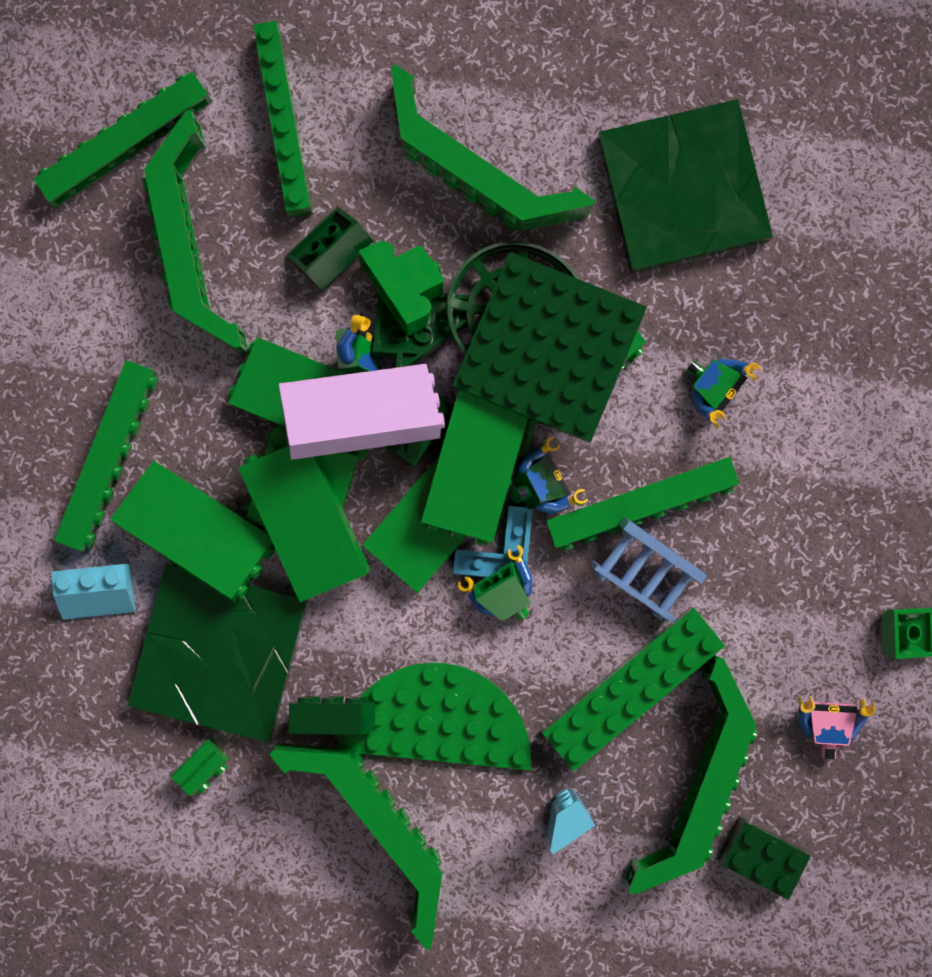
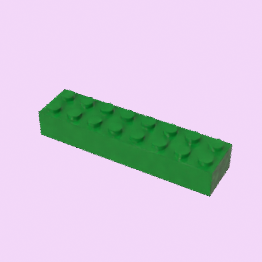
[541,607,725,772]

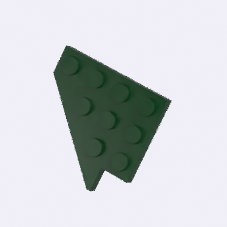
[373,293,470,368]

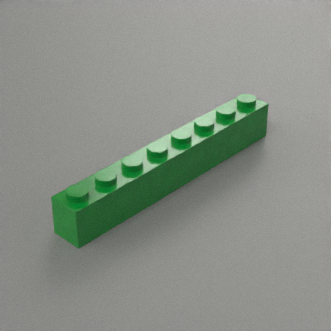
[253,20,313,218]
[33,71,212,208]
[54,360,159,551]
[545,457,740,551]

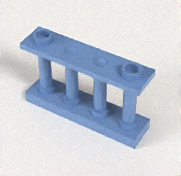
[591,517,707,623]

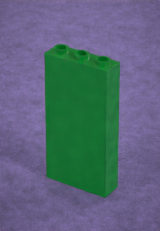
[228,337,369,460]
[421,390,528,546]
[238,440,370,602]
[363,456,513,593]
[110,460,276,603]

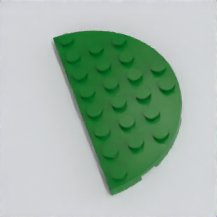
[338,662,531,771]

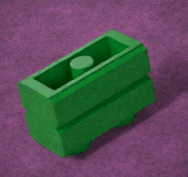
[171,739,229,797]

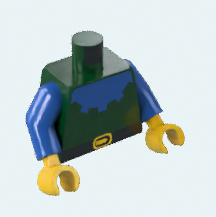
[511,437,588,514]

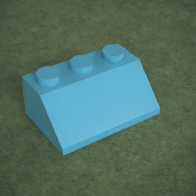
[51,564,136,620]
[546,788,595,854]

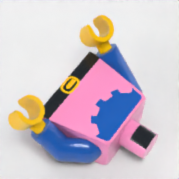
[797,696,876,759]

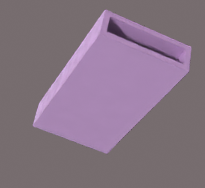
[279,364,445,460]

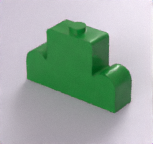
[359,241,444,336]

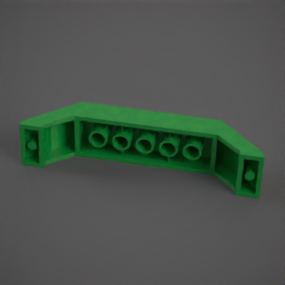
[391,63,595,232]
[142,110,248,355]
[623,655,757,895]
[269,743,443,951]

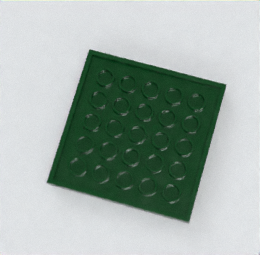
[452,252,647,444]

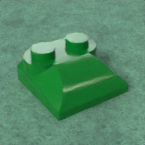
[881,608,932,659]

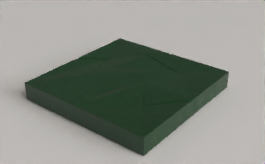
[597,99,773,274]
[128,564,309,743]

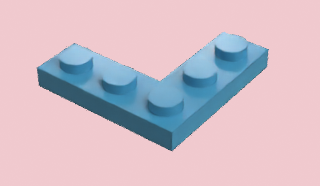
[453,506,533,577]

